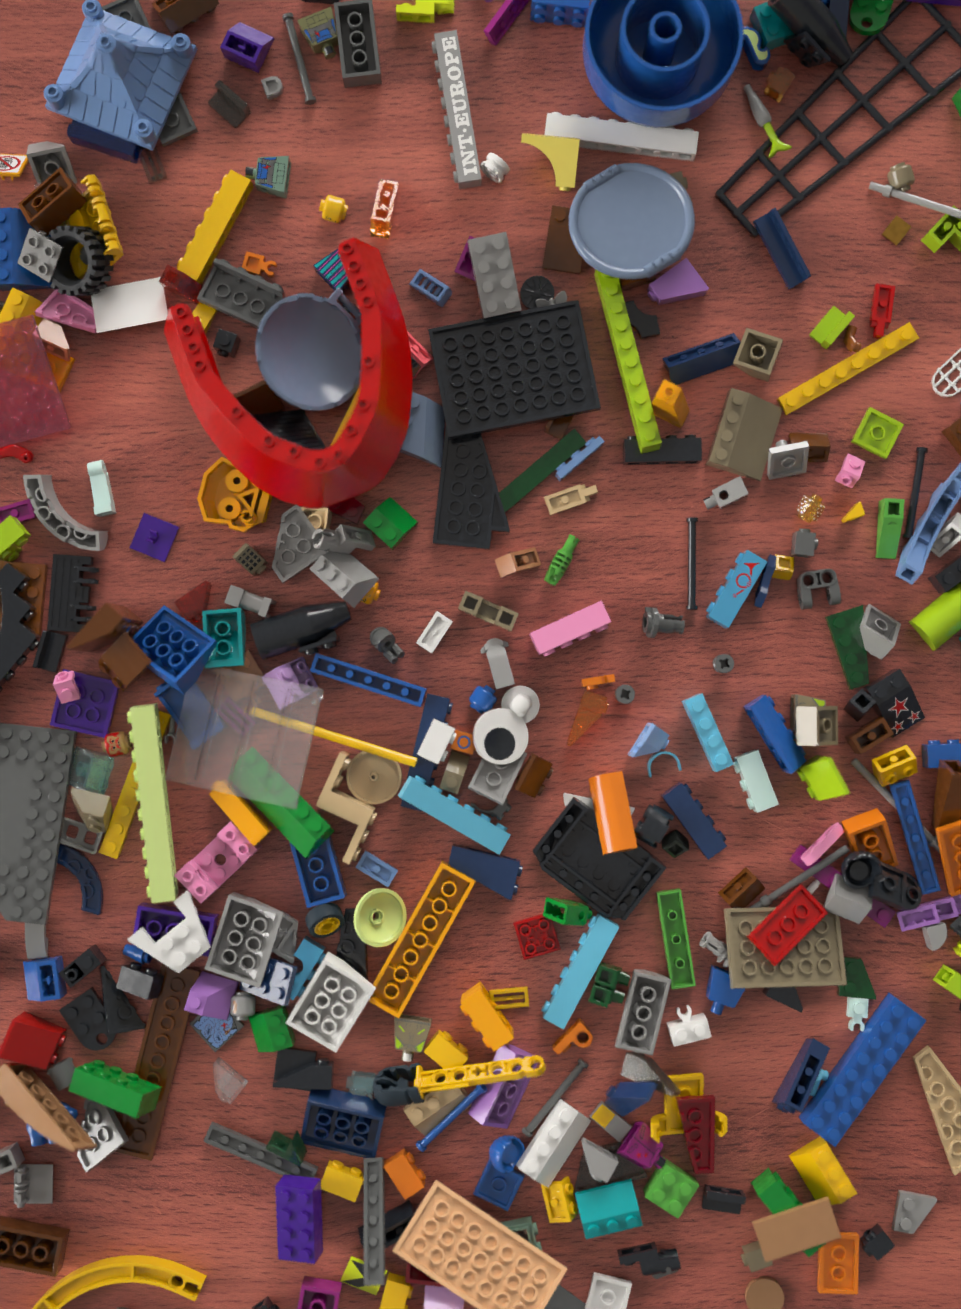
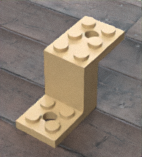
[316,751,378,864]

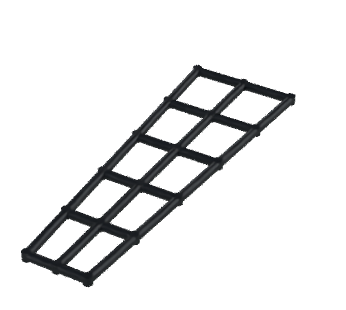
[715,0,961,238]

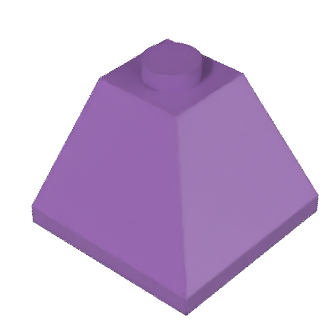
[184,971,239,1020]

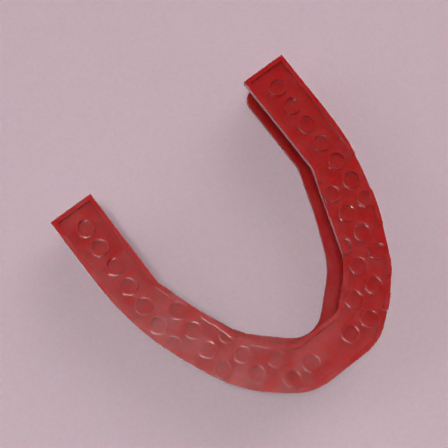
[164,237,413,509]

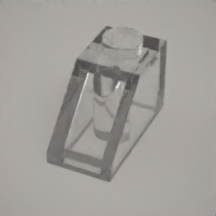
[213,1057,248,1104]

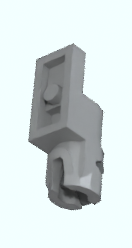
[312,524,376,554]

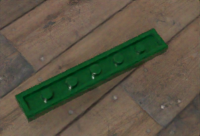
[499,428,586,513]

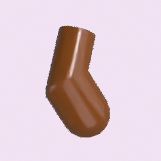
[843,325,861,352]

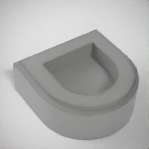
[261,76,283,100]

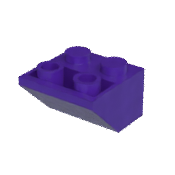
[220,22,274,73]

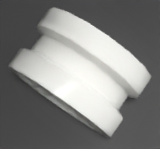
[480,153,510,183]

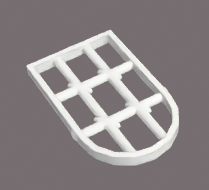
[931,348,961,397]

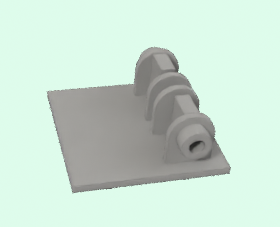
[17,228,63,283]
[14,1164,53,1208]

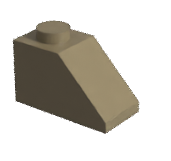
[439,750,470,794]

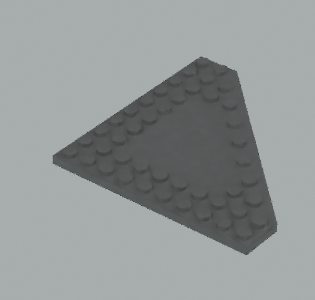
[0,723,77,925]

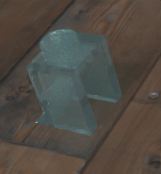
[346,1071,376,1100]

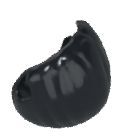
[841,850,883,889]

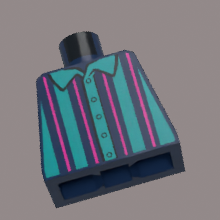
[313,249,350,294]

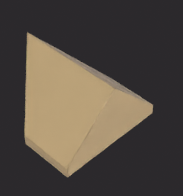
[301,507,332,530]

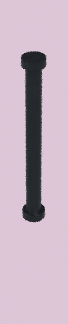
[902,447,928,539]
[686,517,698,610]

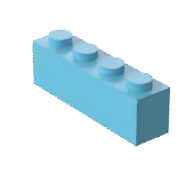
[682,693,734,772]

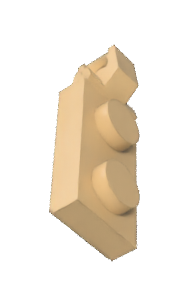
[544,484,598,516]

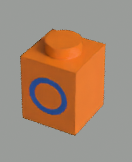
[450,730,476,755]

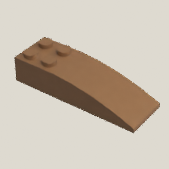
[0,1063,97,1151]

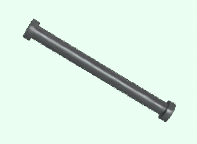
[282,13,316,105]
[522,1058,589,1138]

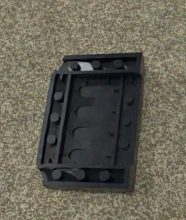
[533,797,666,920]

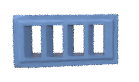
[409,269,453,307]

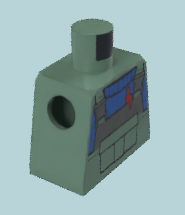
[245,156,291,199]

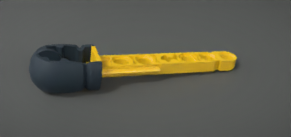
[372,1055,546,1107]

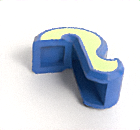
[742,27,770,71]

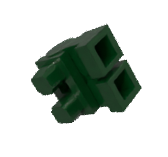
[588,962,631,1008]

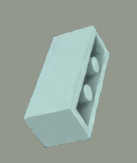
[733,749,779,813]

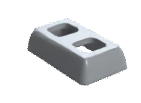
[60,817,103,854]

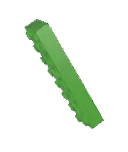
[656,888,696,990]

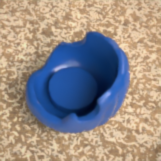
[489,1135,525,1174]

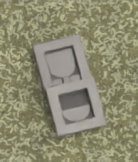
[25,923,48,960]

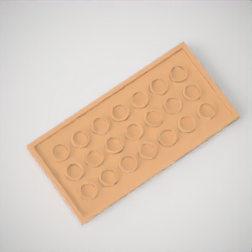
[393,1180,567,1309]

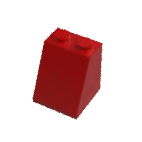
[0,1011,67,1070]

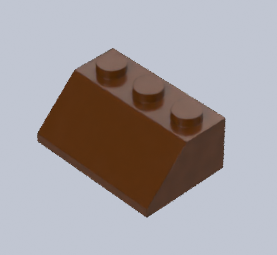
[151,0,219,34]
[18,167,87,236]

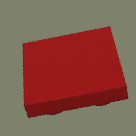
[513,914,561,960]

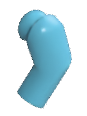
[810,1068,829,1096]

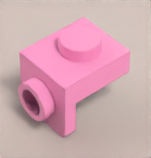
[835,453,865,488]
[53,671,81,704]

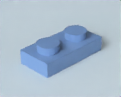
[355,850,398,887]

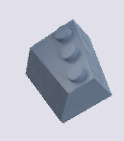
[399,392,445,468]

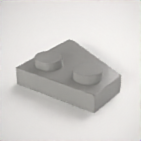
[272,911,298,964]
[892,1190,937,1234]

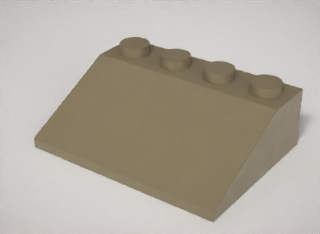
[706,388,783,481]

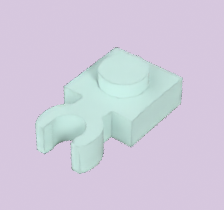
[846,997,869,1032]

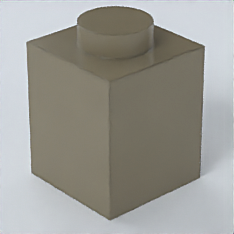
[741,1241,773,1273]

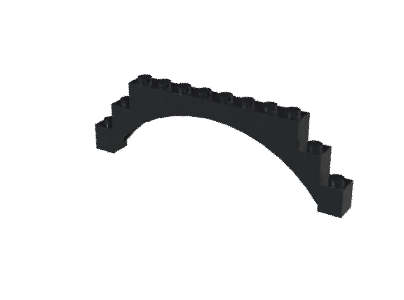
[0,563,41,693]

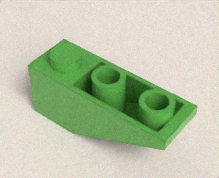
[876,498,904,559]

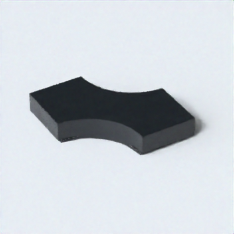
[625,300,660,339]

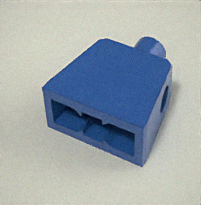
[706,965,746,1015]

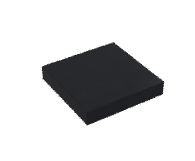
[273,1047,317,1091]

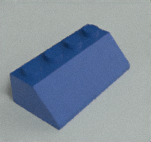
[743,695,806,774]

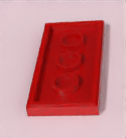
[747,884,828,966]

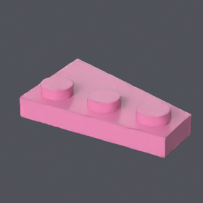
[35,290,97,333]

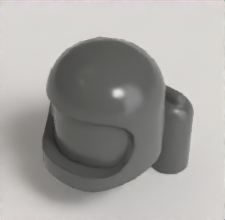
[370,627,405,664]

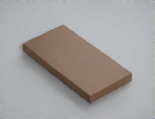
[752,1197,841,1262]

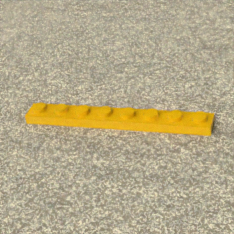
[777,322,919,416]
[99,710,172,859]

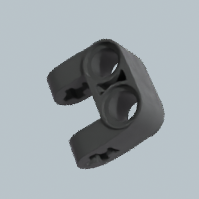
[796,569,841,610]

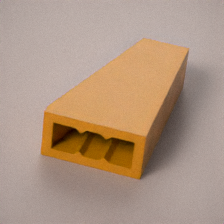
[651,380,690,428]
[209,780,274,846]

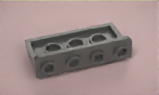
[197,258,285,329]

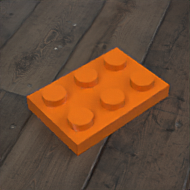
[817,1232,859,1294]

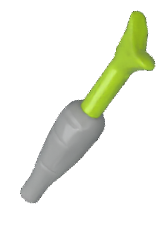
[743,84,792,158]

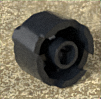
[634,804,674,849]

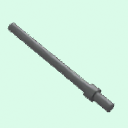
[749,845,850,908]

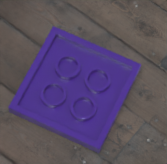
[50,669,119,738]

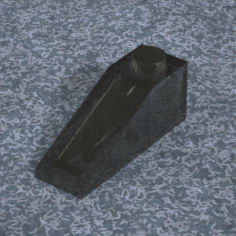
[621,1051,681,1097]

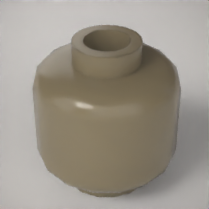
[887,162,915,192]

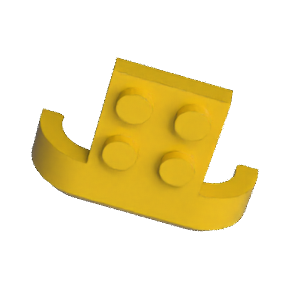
[651,1072,728,1143]

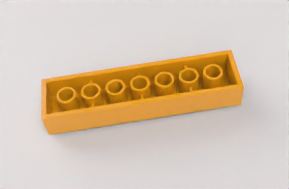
[368,860,476,1018]

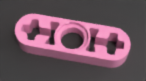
[800,822,845,866]

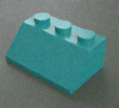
[575,1179,643,1240]

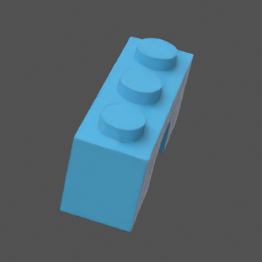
[290,935,326,1000]

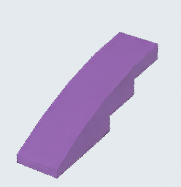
[896,894,961,931]

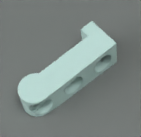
[87,460,116,517]

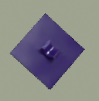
[129,513,180,562]

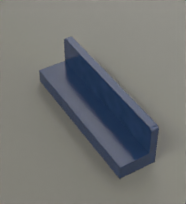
[753,208,811,290]
[662,333,741,385]

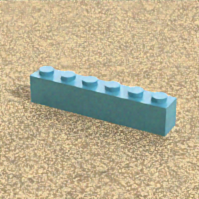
[398,775,511,855]
[541,913,619,1030]

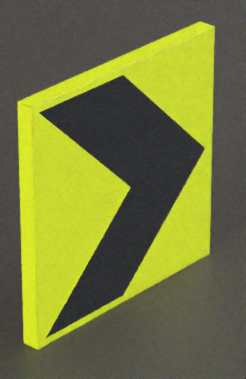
[340,1256,388,1295]

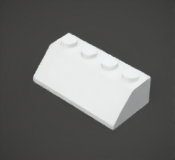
[516,1099,591,1188]

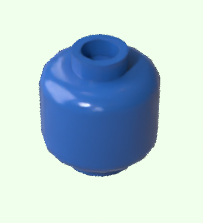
[469,685,497,714]

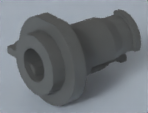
[642,607,685,638]

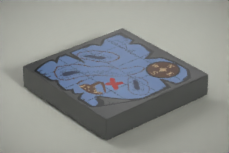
[190,1013,245,1052]

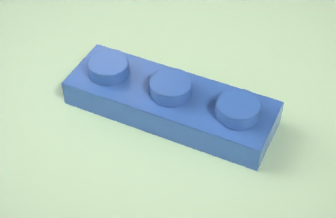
[555,436,605,481]

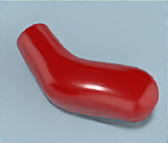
[0,444,34,463]

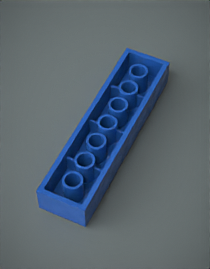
[799,992,927,1147]

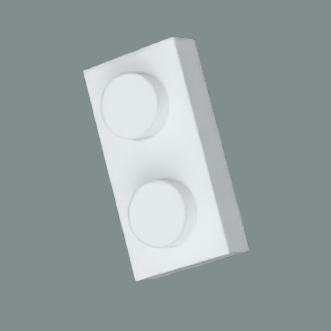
[416,611,453,653]

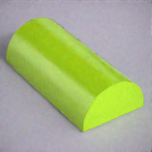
[909,582,961,651]

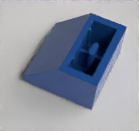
[23,956,67,1002]

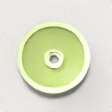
[354,888,407,947]

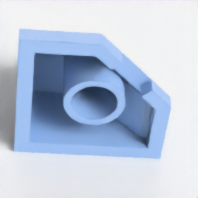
[627,723,670,758]

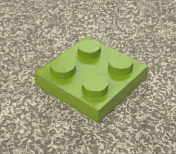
[851,407,904,459]

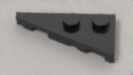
[99,966,146,1035]

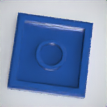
[473,1158,525,1211]

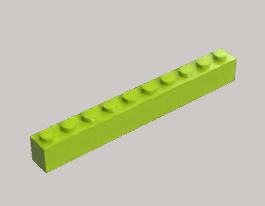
[594,269,662,454]

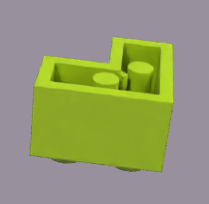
[921,205,961,253]
[0,516,31,562]

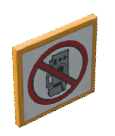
[0,154,29,181]

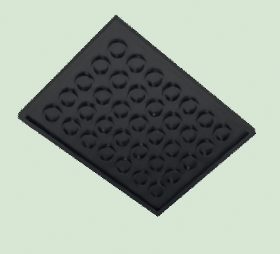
[428,300,601,440]

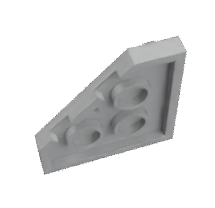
[272,505,329,584]
[77,1099,129,1172]

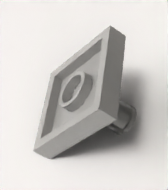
[767,440,809,480]

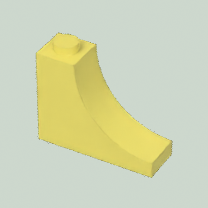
[521,133,580,191]

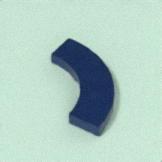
[57,843,103,915]

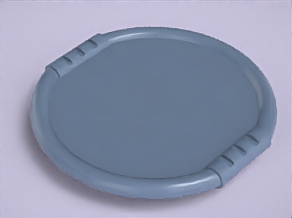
[569,163,695,279]

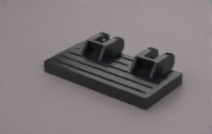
[47,554,100,632]

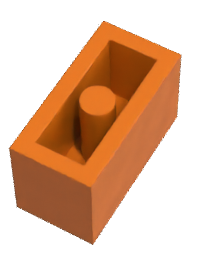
[384,1148,426,1200]

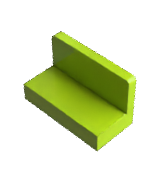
[809,306,855,349]

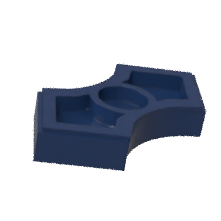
[754,555,776,608]

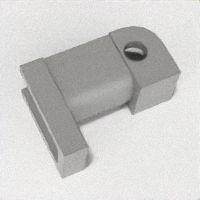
[224,585,277,618]

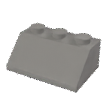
[310,552,379,608]

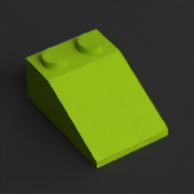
[797,755,850,801]

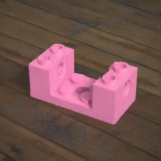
[174,821,262,903]

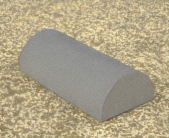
[615,969,671,1056]

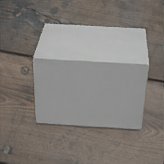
[823,873,872,924]

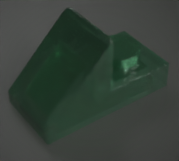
[265,1131,307,1167]

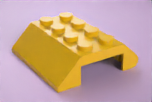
[59,174,124,279]

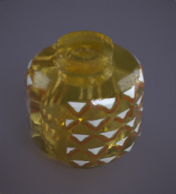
[796,493,825,523]

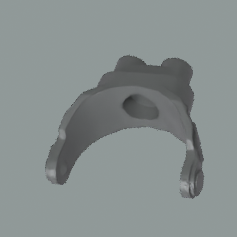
[471,798,512,821]

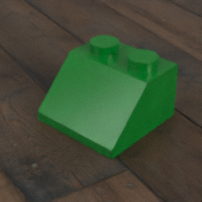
[363,497,418,550]
[248,1005,296,1052]

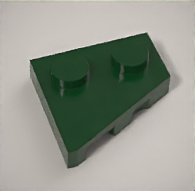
[837,956,876,1000]

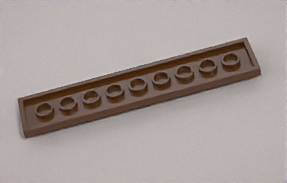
[115,963,201,1161]

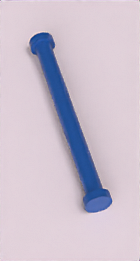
[416,1084,487,1152]

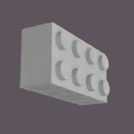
[467,232,522,318]

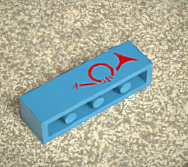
[706,550,768,629]

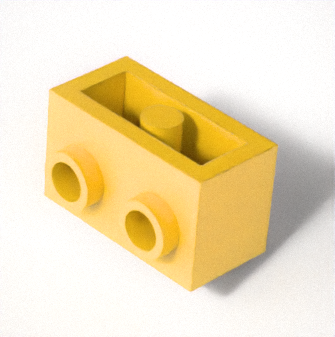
[871,745,918,787]

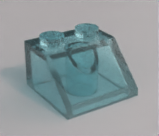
[69,746,115,795]

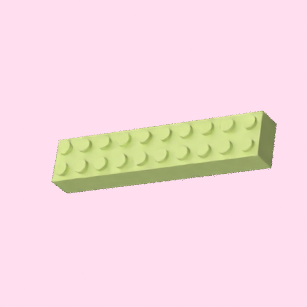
[127,703,179,903]

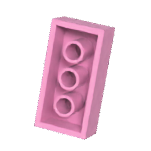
[529,601,611,657]

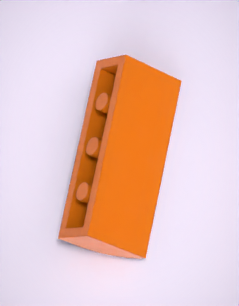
[588,771,638,855]

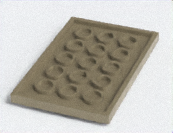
[724,907,847,989]

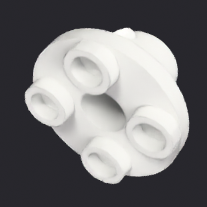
[501,686,540,723]

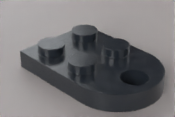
[868,862,922,911]
[59,987,117,1051]

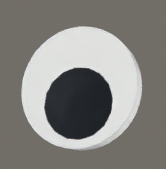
[473,708,529,765]

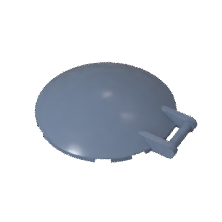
[255,287,362,411]

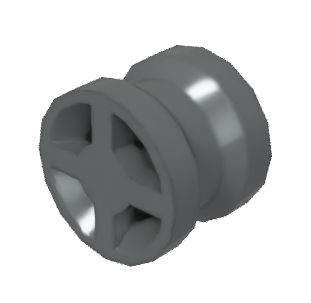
[713,654,734,673]
[614,685,635,704]

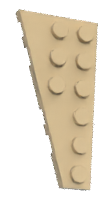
[912,1045,961,1175]

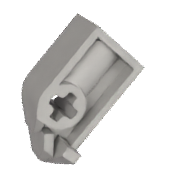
[480,638,515,689]

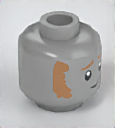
[230,992,256,1020]

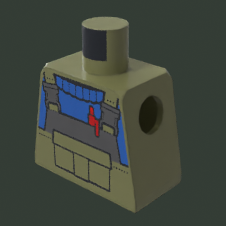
[297,7,339,59]

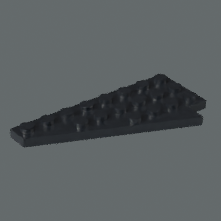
[433,427,510,550]

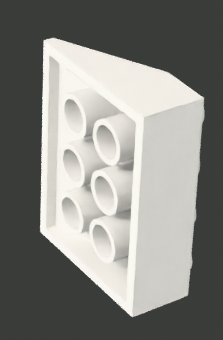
[286,952,376,1053]

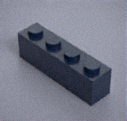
[661,782,727,860]

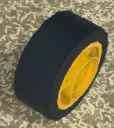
[305,903,344,938]

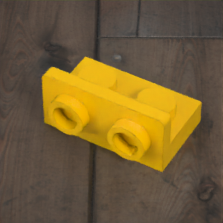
[541,1176,578,1223]

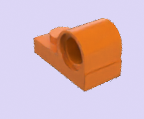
[552,1018,593,1055]

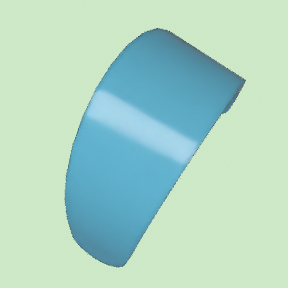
[647,751,682,778]

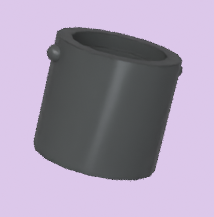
[47,1057,76,1091]

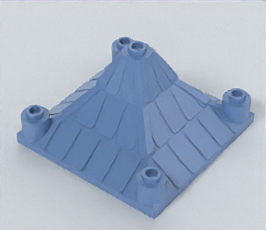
[43,0,197,151]

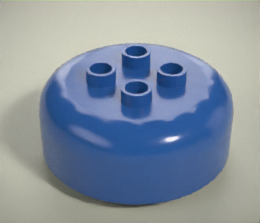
[583,0,743,128]

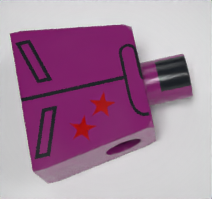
[616,1122,666,1169]

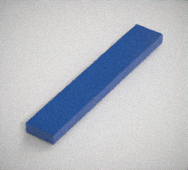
[889,780,941,895]

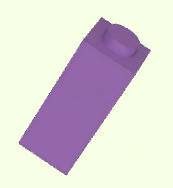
[647,258,709,305]

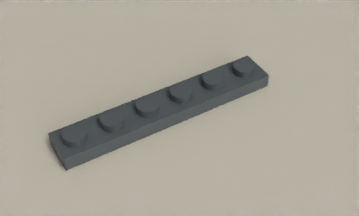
[203,1121,318,1177]
[364,1157,385,1286]

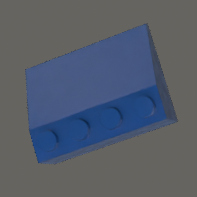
[0,208,56,291]
[132,605,217,695]

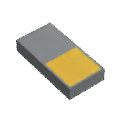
[589,1100,632,1142]

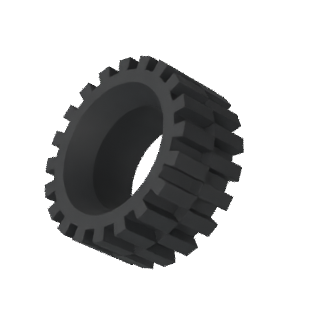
[46,225,114,296]

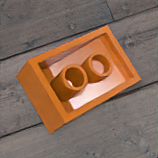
[841,808,899,867]

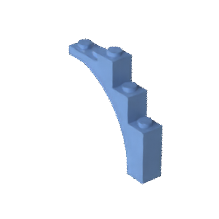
[895,463,961,584]

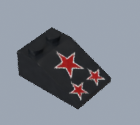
[862,669,925,738]

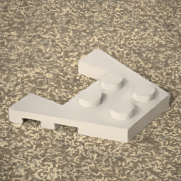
[128,890,211,973]

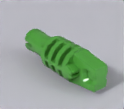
[544,534,580,586]

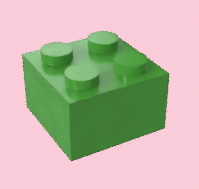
[643,1157,699,1219]

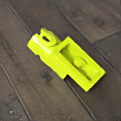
[396,0,455,23]

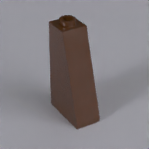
[931,760,961,828]

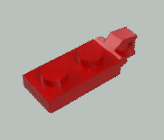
[870,283,895,339]

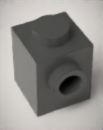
[790,528,818,558]

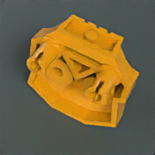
[197,457,273,533]

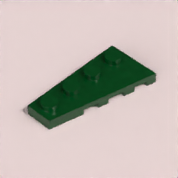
[825,605,869,689]

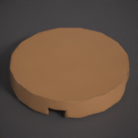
[745,1276,784,1309]

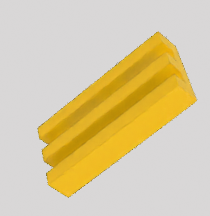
[489,986,529,1010]

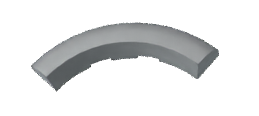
[23,475,108,551]

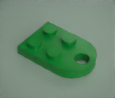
[849,0,893,36]

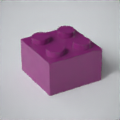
[297,1276,343,1309]

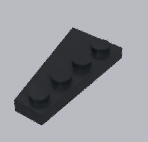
[336,908,368,981]

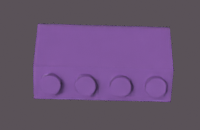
[468,1044,538,1129]

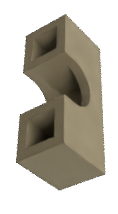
[458,591,519,632]

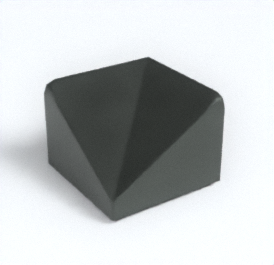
[661,830,689,858]

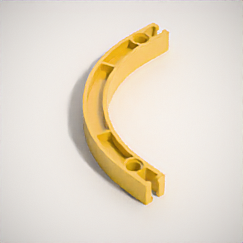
[32,1255,207,1309]

